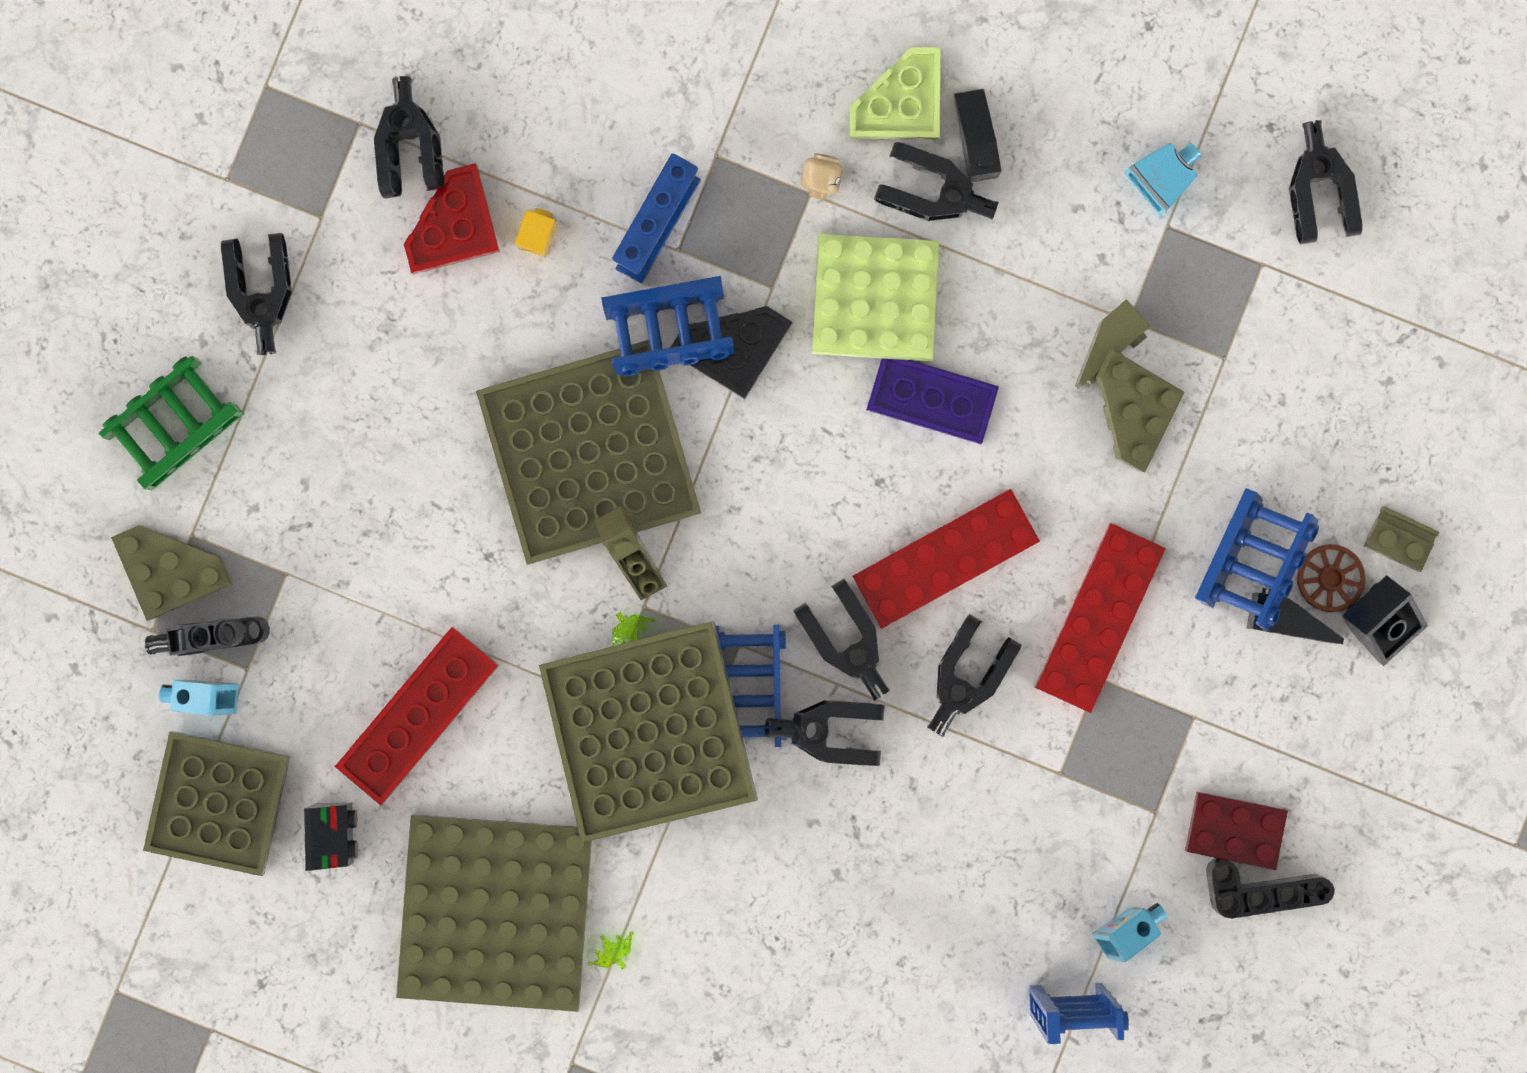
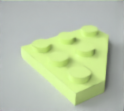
[849,47,941,140]

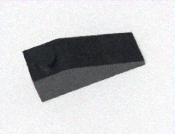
[954,89,1002,182]
[1246,588,1344,645]

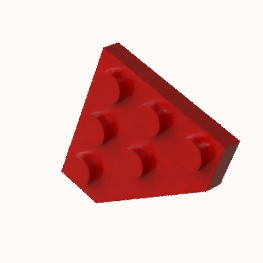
[404,163,500,275]

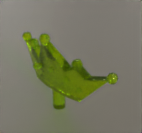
[611,612,655,647]
[588,931,634,970]

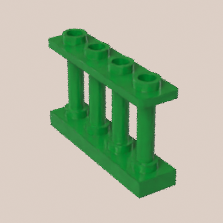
[98,356,244,491]

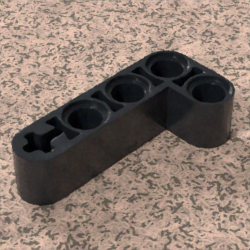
[1206,858,1335,919]

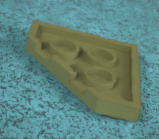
[1096,350,1185,473]
[111,525,233,621]

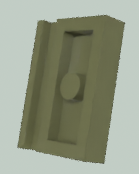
[1363,506,1439,572]

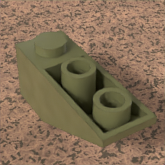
[1075,299,1150,389]
[594,506,667,600]

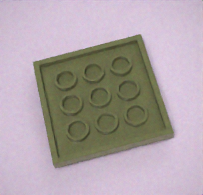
[143,731,290,876]

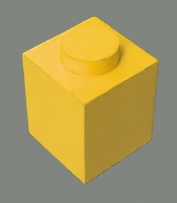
[514,208,558,258]

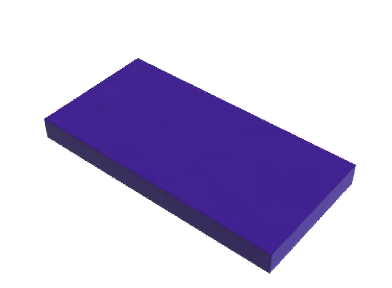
[866,358,999,445]

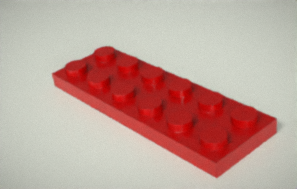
[852,489,1040,629]
[1034,523,1166,713]
[334,627,499,806]

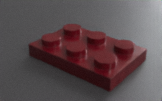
[1185,791,1288,870]

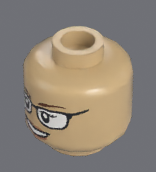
[801,153,843,200]

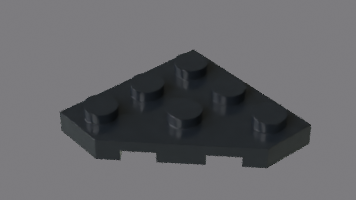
[670,306,793,399]

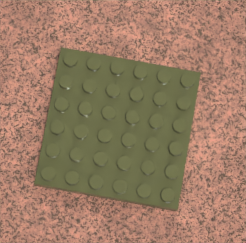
[476,340,701,565]
[539,621,758,843]
[396,814,592,1012]

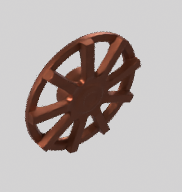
[1296,544,1366,612]

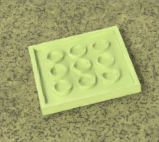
[812,234,939,361]

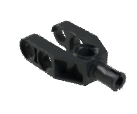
[374,76,444,199]
[1289,120,1362,244]
[874,142,999,221]
[221,233,292,355]
[793,578,890,701]
[927,614,1022,737]
[145,616,270,656]
[764,700,885,766]

